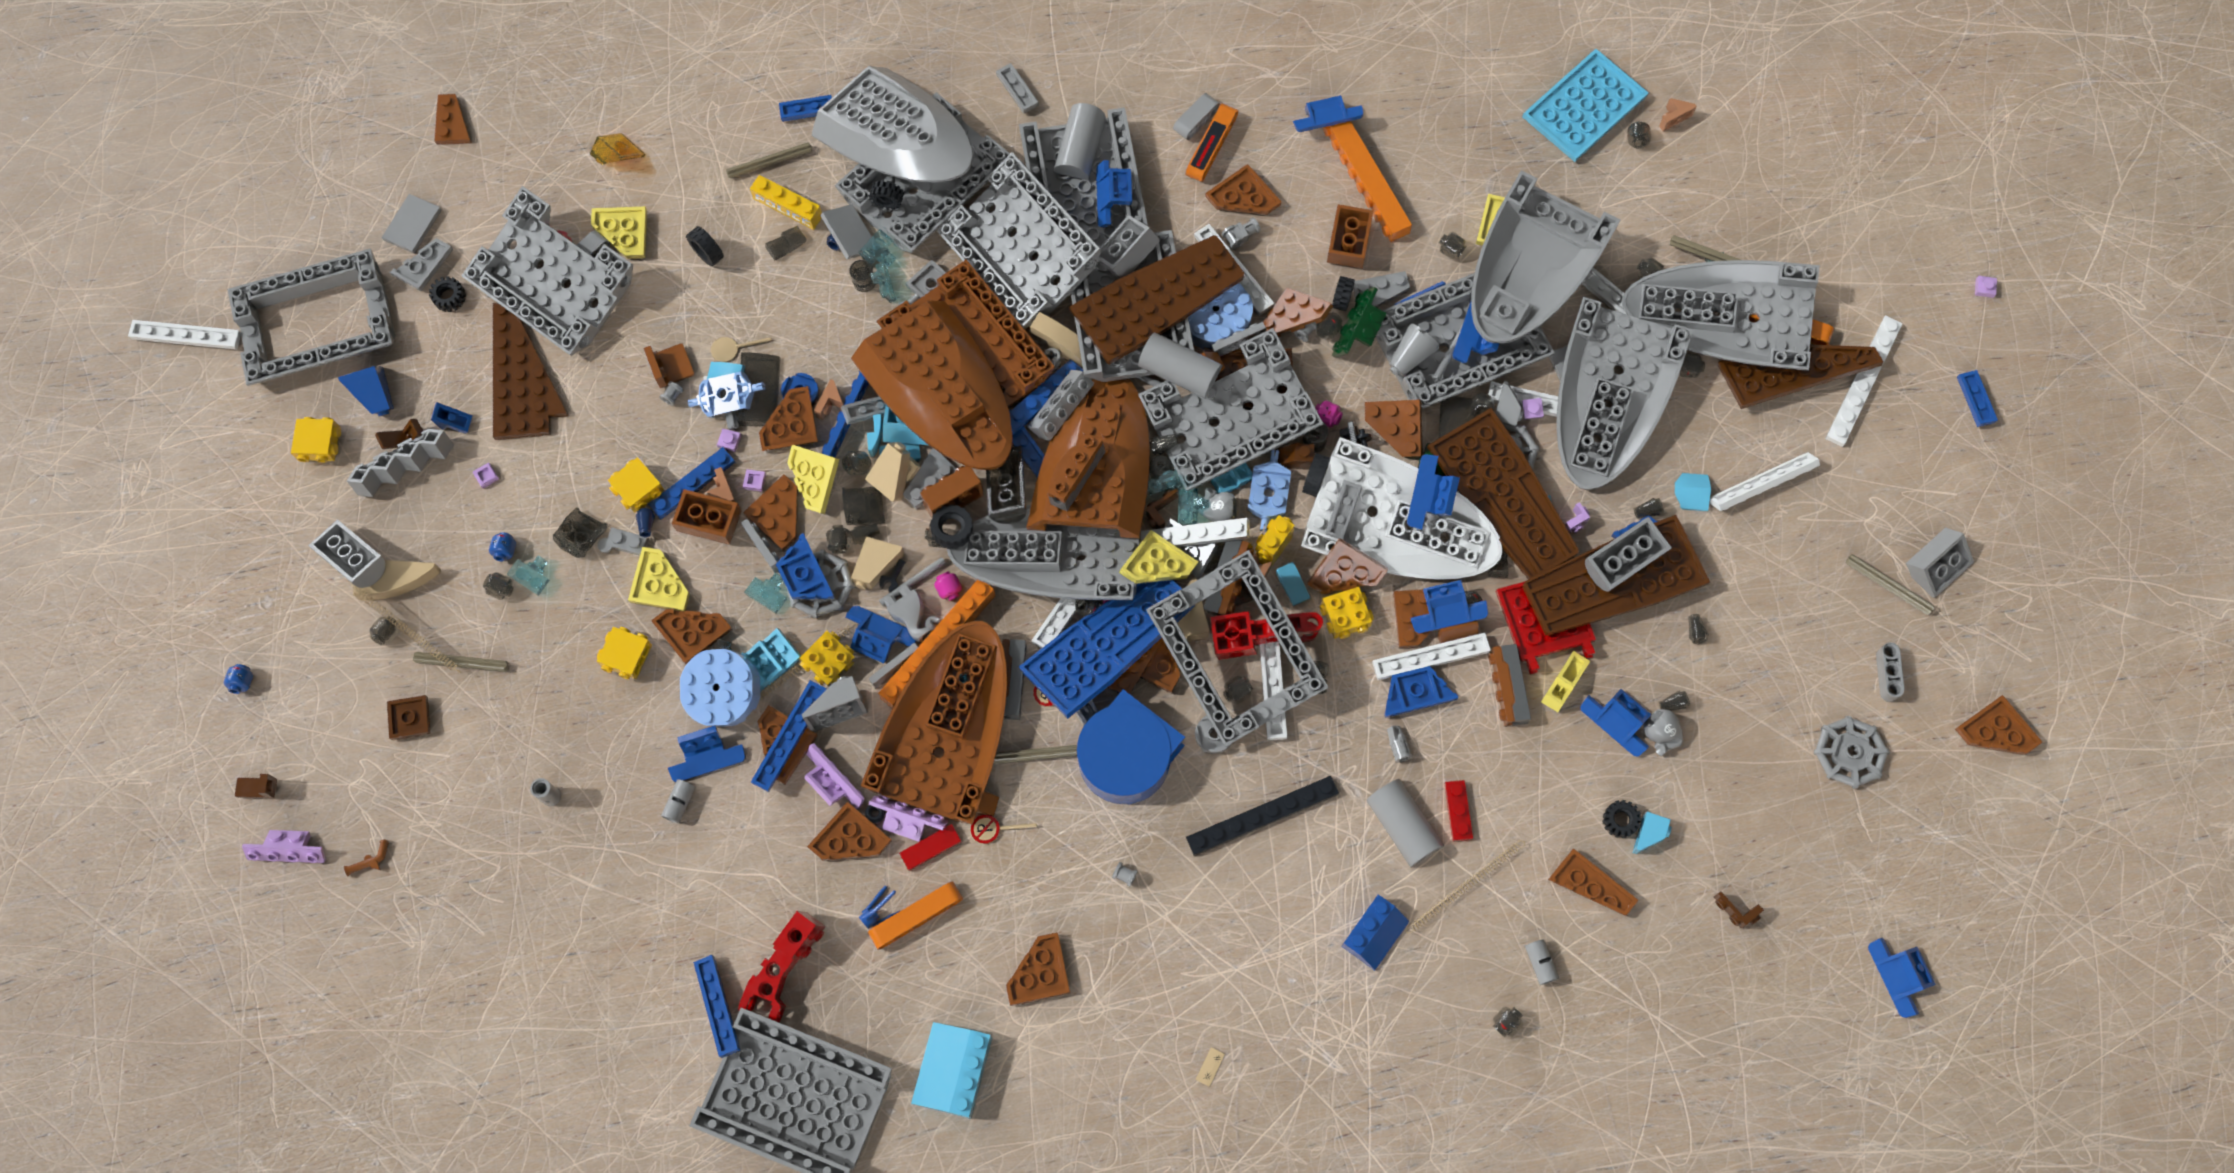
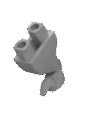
[884,585,941,642]

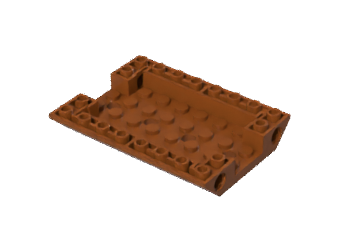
[877,260,1055,409]

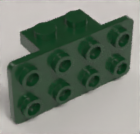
[1332,287,1386,358]

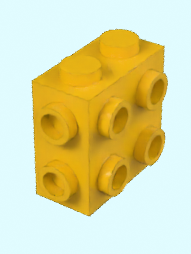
[291,417,341,463]
[608,457,664,513]
[1255,515,1295,567]
[1320,587,1374,639]
[597,627,652,680]
[799,630,855,686]

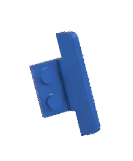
[1293,95,1363,132]
[1096,160,1132,228]
[1452,302,1500,363]
[1407,454,1460,530]
[1411,580,1488,633]
[845,606,916,664]
[1581,689,1652,757]
[668,726,745,782]
[1868,937,1936,1018]

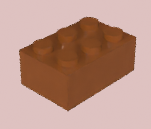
[1327,204,1374,269]
[920,466,984,518]
[671,489,742,545]

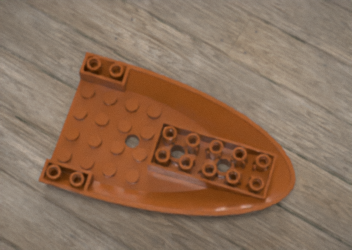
[861,621,1007,824]

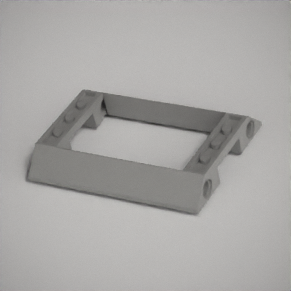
[227,248,396,386]
[1146,550,1329,747]

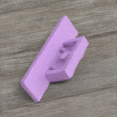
[805,743,864,810]
[869,795,949,842]
[242,830,326,863]

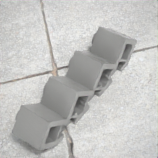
[347,429,453,497]

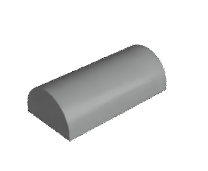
[1054,103,1106,180]
[1138,332,1223,399]
[1585,517,1671,591]
[308,519,385,588]
[1366,779,1444,868]

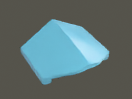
[1675,473,1711,511]

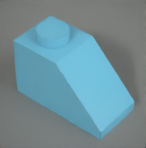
[1632,812,1672,854]

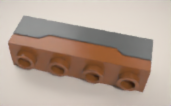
[1047,433,1106,511]
[1203,540,1254,616]
[1488,644,1531,727]

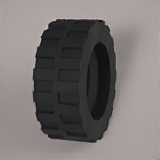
[686,226,724,267]
[1302,453,1330,497]
[930,505,973,549]

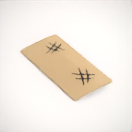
[1196,1047,1225,1087]

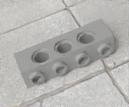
[1027,370,1094,441]

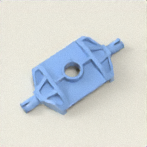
[688,371,765,418]
[1248,450,1291,532]

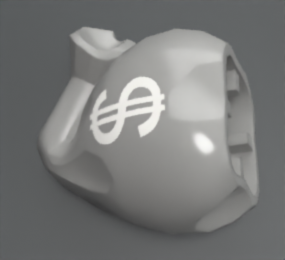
[1198,487,1237,522]
[1644,709,1683,757]

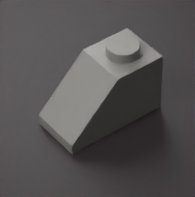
[1495,381,1524,426]

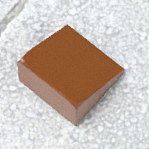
[977,791,1000,816]

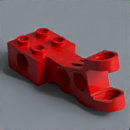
[1211,611,1323,660]
[738,911,826,1023]

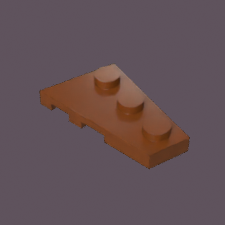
[434,94,472,145]

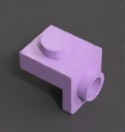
[1565,502,1590,533]

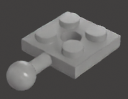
[898,260,946,306]

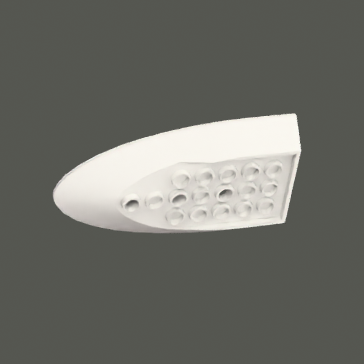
[1301,437,1502,579]

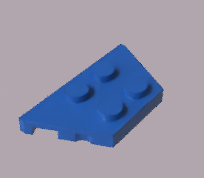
[776,533,835,599]
[1384,666,1458,718]

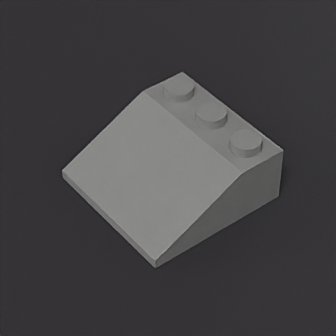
[802,676,867,732]

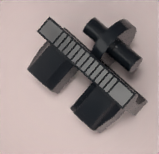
[1339,421,1372,447]

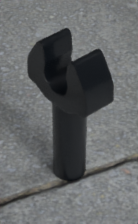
[879,559,906,593]

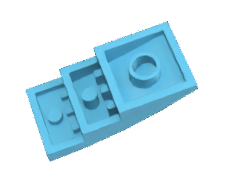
[741,628,801,692]

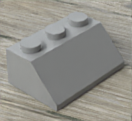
[1098,215,1160,279]
[1906,527,1974,598]

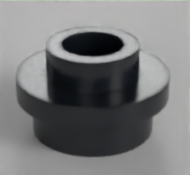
[865,805,885,823]

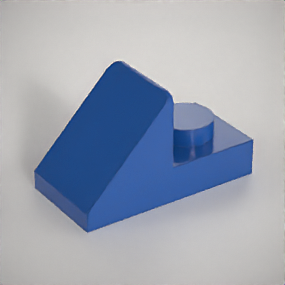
[431,402,473,434]

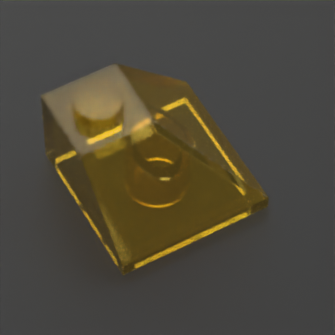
[590,133,646,165]

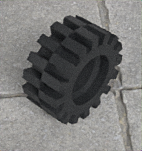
[869,180,904,210]
[429,276,466,312]
[1332,276,1355,312]
[1602,800,1642,838]

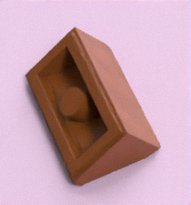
[1437,620,1478,644]

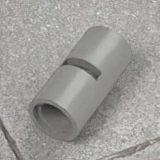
[530,778,561,806]
[661,779,695,824]
[1525,939,1559,985]

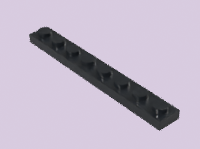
[1186,775,1339,856]

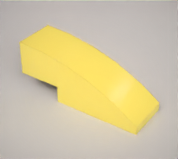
[1541,651,1590,712]

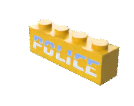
[750,175,822,230]

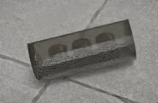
[986,446,1027,524]

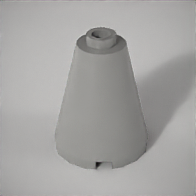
[1389,324,1439,376]

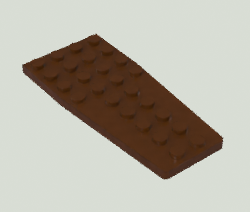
[1069,235,1244,365]
[1427,408,1579,580]
[1523,515,1710,636]

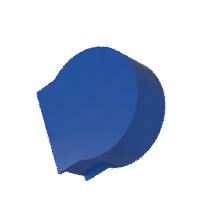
[1077,689,1185,804]

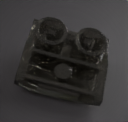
[842,486,886,525]
[553,507,608,558]

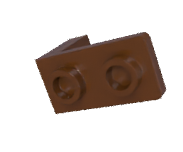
[375,419,423,449]
[1146,488,1179,529]
[235,774,277,798]
[1714,891,1764,928]

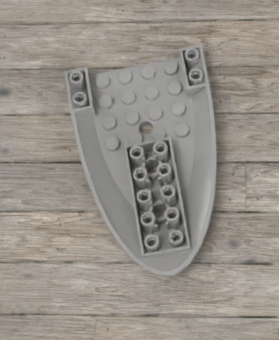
[812,66,973,183]
[1622,260,1820,371]
[1556,297,1693,490]
[947,505,1141,600]

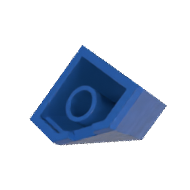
[338,366,394,417]

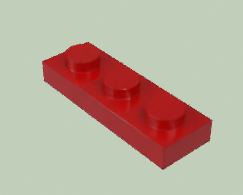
[1444,780,1473,842]

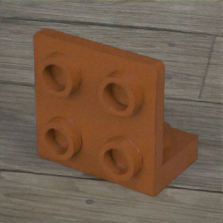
[644,343,695,388]

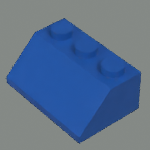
[1341,894,1409,971]

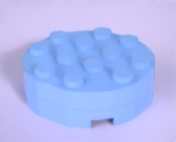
[1188,283,1253,349]
[680,649,761,727]

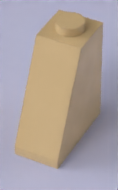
[865,442,910,502]
[851,537,904,590]

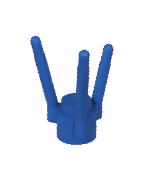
[859,885,900,929]

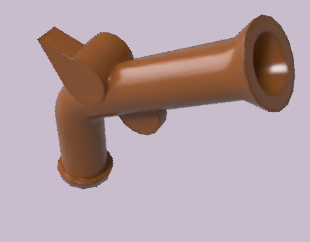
[344,839,389,876]

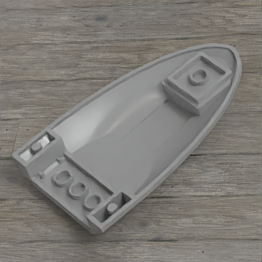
[1471,170,1620,343]

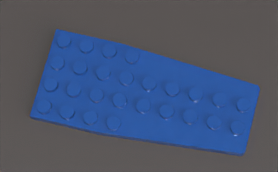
[1019,580,1195,719]

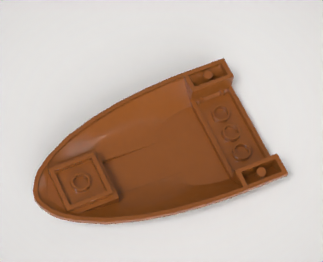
[851,301,1013,470]
[1026,378,1150,539]

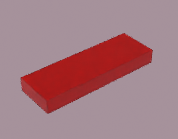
[899,824,961,871]

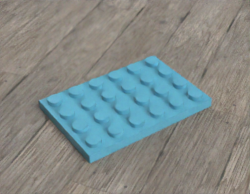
[1522,49,1649,162]

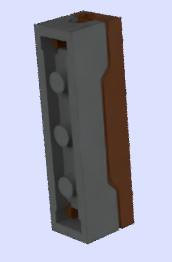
[1002,639,1027,720]

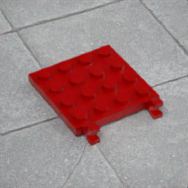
[1495,581,1596,675]

